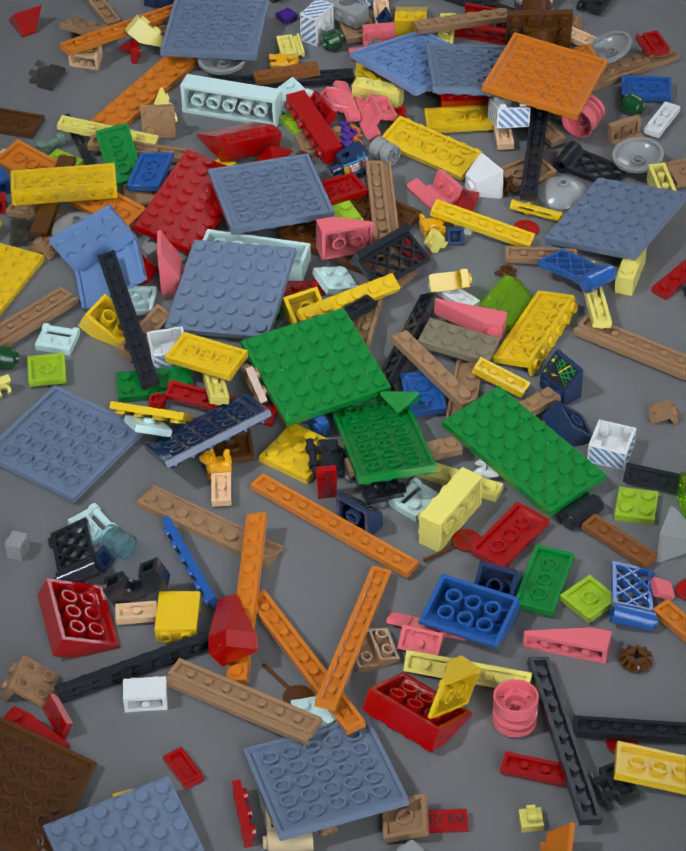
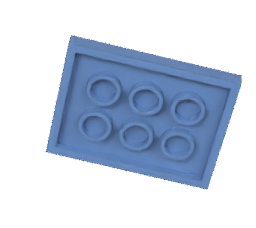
[49,204,147,313]

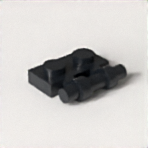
[576,0,612,15]
[305,438,344,477]
[588,762,640,811]

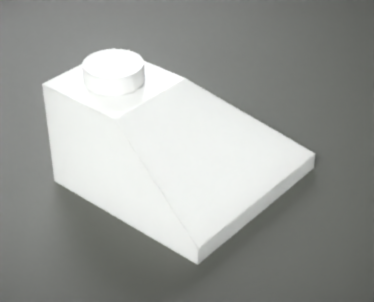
[465,153,504,199]

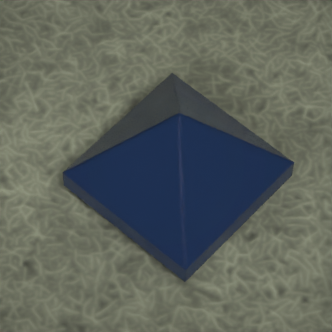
[376,7,392,23]
[446,227,464,245]
[95,544,116,573]

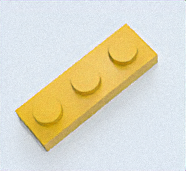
[471,357,531,399]

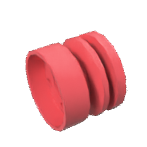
[561,95,606,138]
[492,679,539,738]

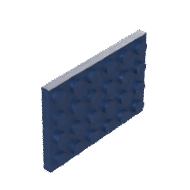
[144,393,272,468]

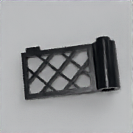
[552,141,627,183]
[343,450,407,505]
[556,492,604,530]
[48,517,101,583]

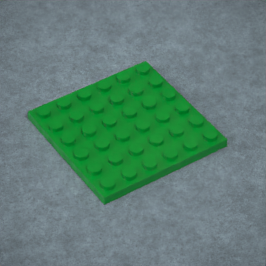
[241,307,391,427]

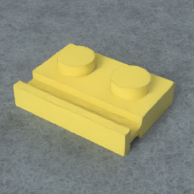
[276,33,305,57]

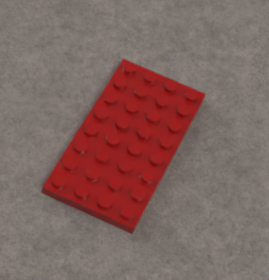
[134,149,227,254]

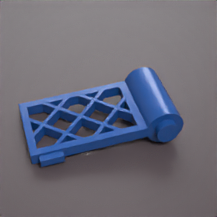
[538,248,617,293]
[609,561,658,631]

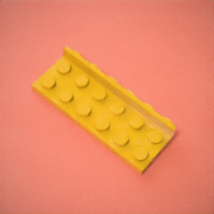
[381,116,482,181]
[11,163,118,206]
[493,290,578,376]

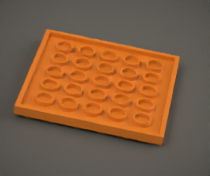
[481,32,608,120]

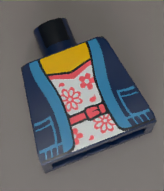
[330,140,369,177]

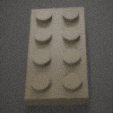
[418,318,500,364]

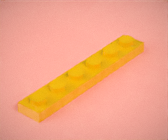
[430,199,535,247]
[296,273,401,321]

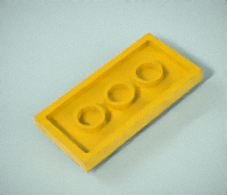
[424,105,494,133]
[165,332,248,381]
[109,401,193,424]
[613,741,686,795]

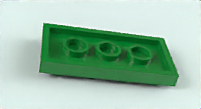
[95,123,138,188]
[116,366,193,403]
[516,544,575,618]

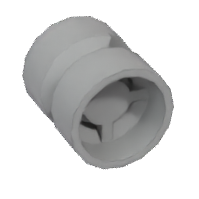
[369,136,401,166]

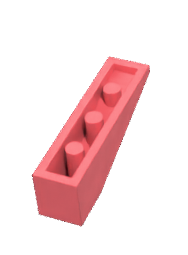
[434,298,507,340]
[523,627,612,664]

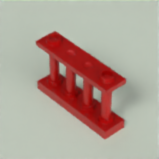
[455,3,506,46]

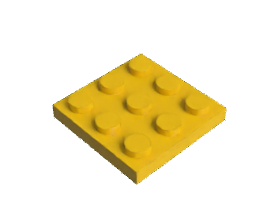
[259,424,340,485]

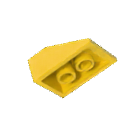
[394,6,428,37]
[280,287,322,325]
[78,294,140,348]
[428,655,481,719]

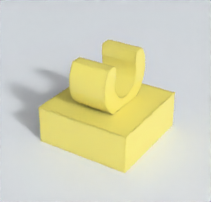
[424,228,448,253]
[0,374,11,398]
[518,805,544,833]

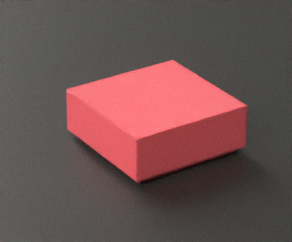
[650,577,675,601]

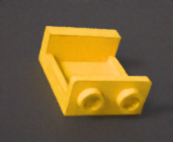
[155,591,202,643]

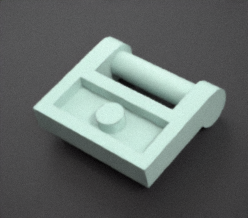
[35,323,80,356]
[388,477,439,522]
[67,503,119,546]

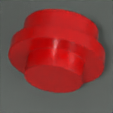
[148,393,167,409]

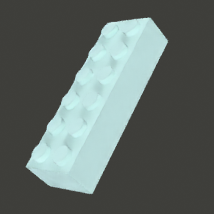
[180,74,282,127]
[203,229,311,282]

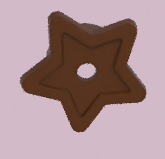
[503,175,515,197]
[494,264,517,282]

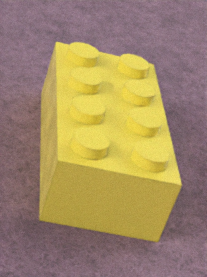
[418,467,483,552]

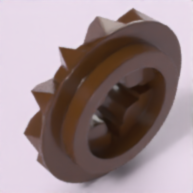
[619,644,653,673]

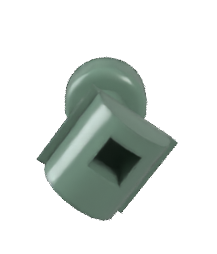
[36,132,66,156]

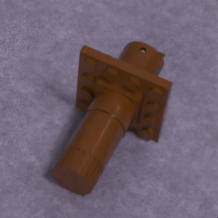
[505,0,573,49]

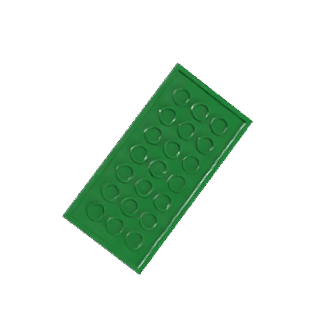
[442,386,607,517]
[330,396,437,485]

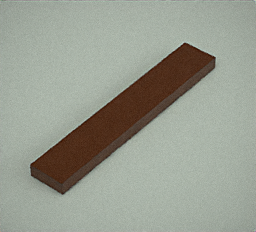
[30,155,77,237]

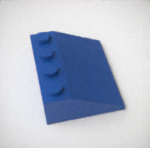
[418,574,520,649]

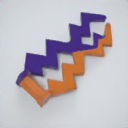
[339,121,367,151]

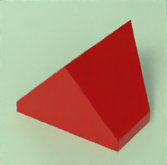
[9,5,42,38]
[253,146,293,162]

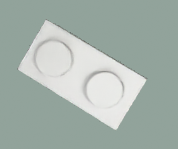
[123,676,168,712]

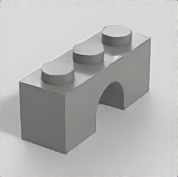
[323,0,369,29]

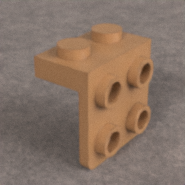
[607,115,645,148]
[0,654,59,708]

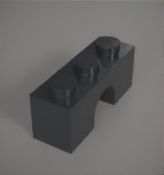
[102,557,170,607]

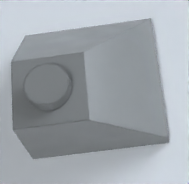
[656,506,686,563]

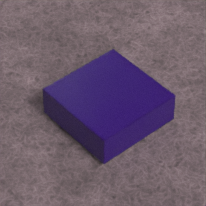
[276,7,298,24]

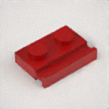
[635,30,670,58]

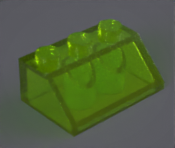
[478,274,534,334]

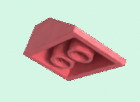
[316,217,374,260]
[157,230,186,295]

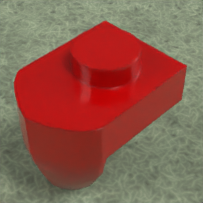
[119,41,142,64]

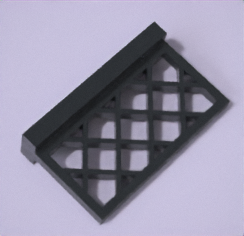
[350,223,430,282]

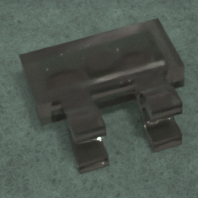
[29,60,66,91]
[9,216,40,247]

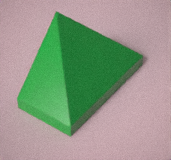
[380,391,421,413]

